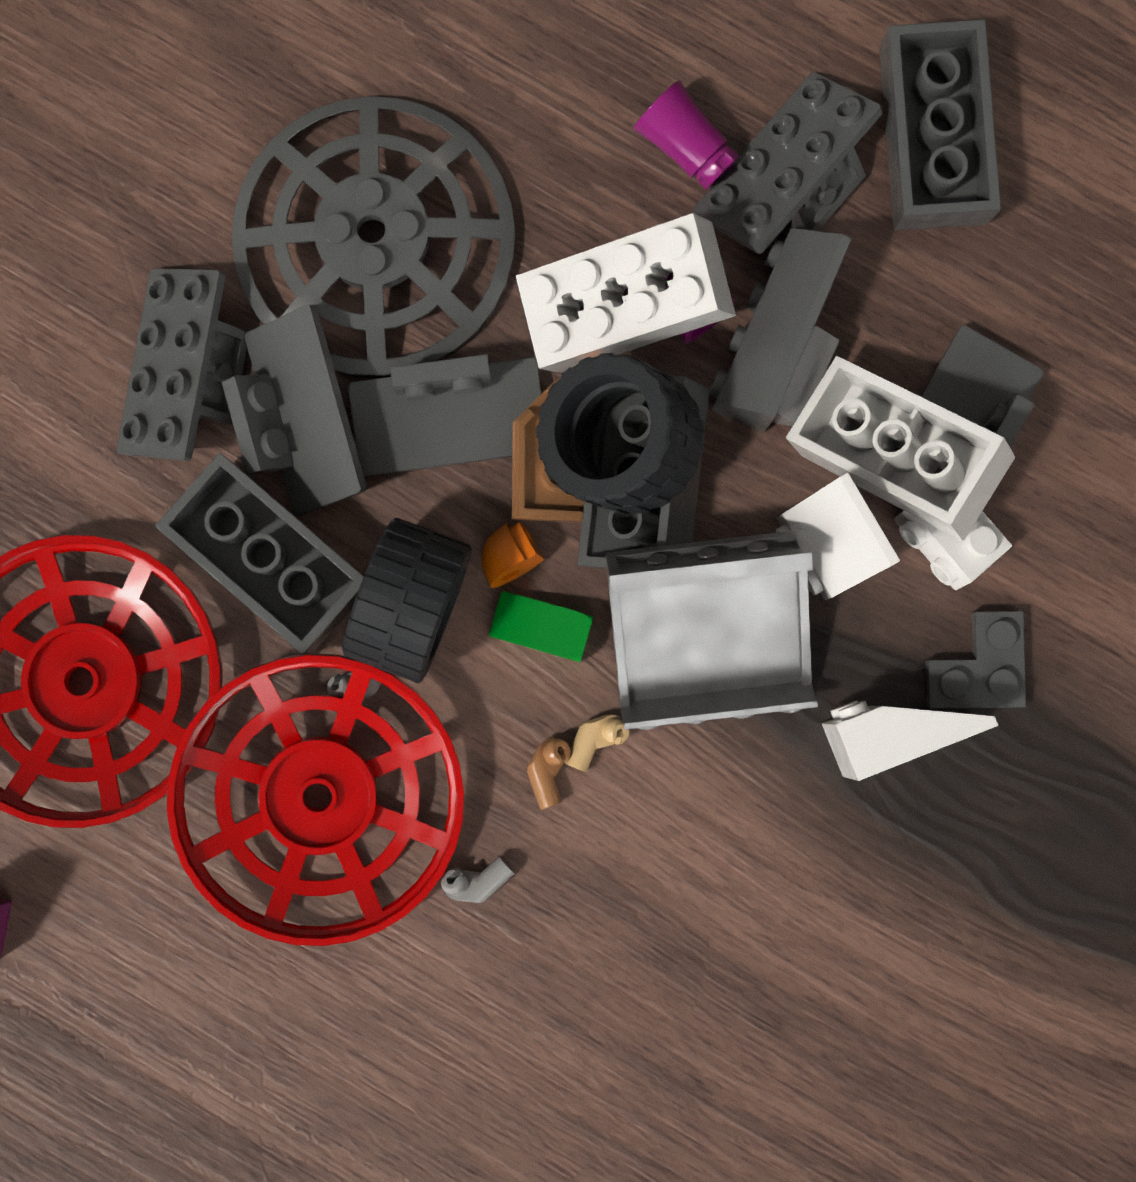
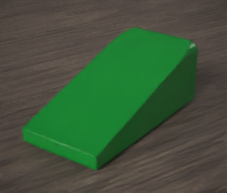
[489,591,594,663]

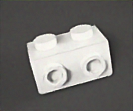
[894,510,1012,590]

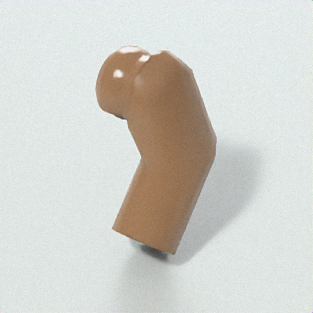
[527,738,571,810]

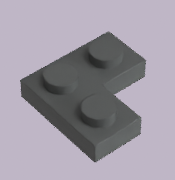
[925,611,1026,709]

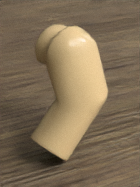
[565,714,630,772]

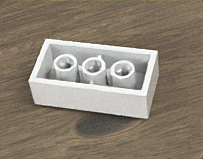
[516,213,736,373]
[786,356,1015,541]

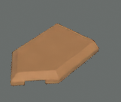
[512,377,584,523]

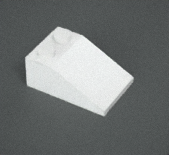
[776,473,900,600]
[822,701,998,781]

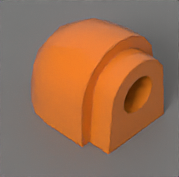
[481,521,546,588]

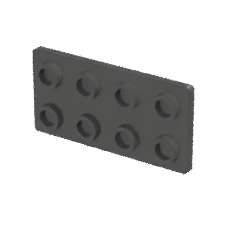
[693,73,883,254]
[116,269,247,462]
[222,305,367,516]
[894,326,1044,474]
[348,354,541,477]

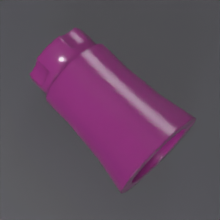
[633,80,739,190]

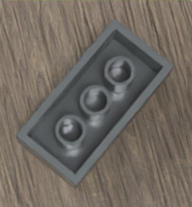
[879,20,1001,231]
[155,452,364,655]

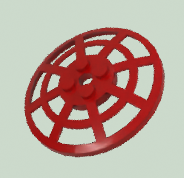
[0,535,223,828]
[166,653,464,946]

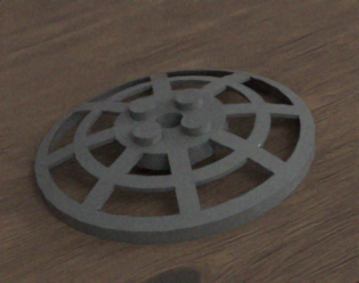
[232,96,516,378]

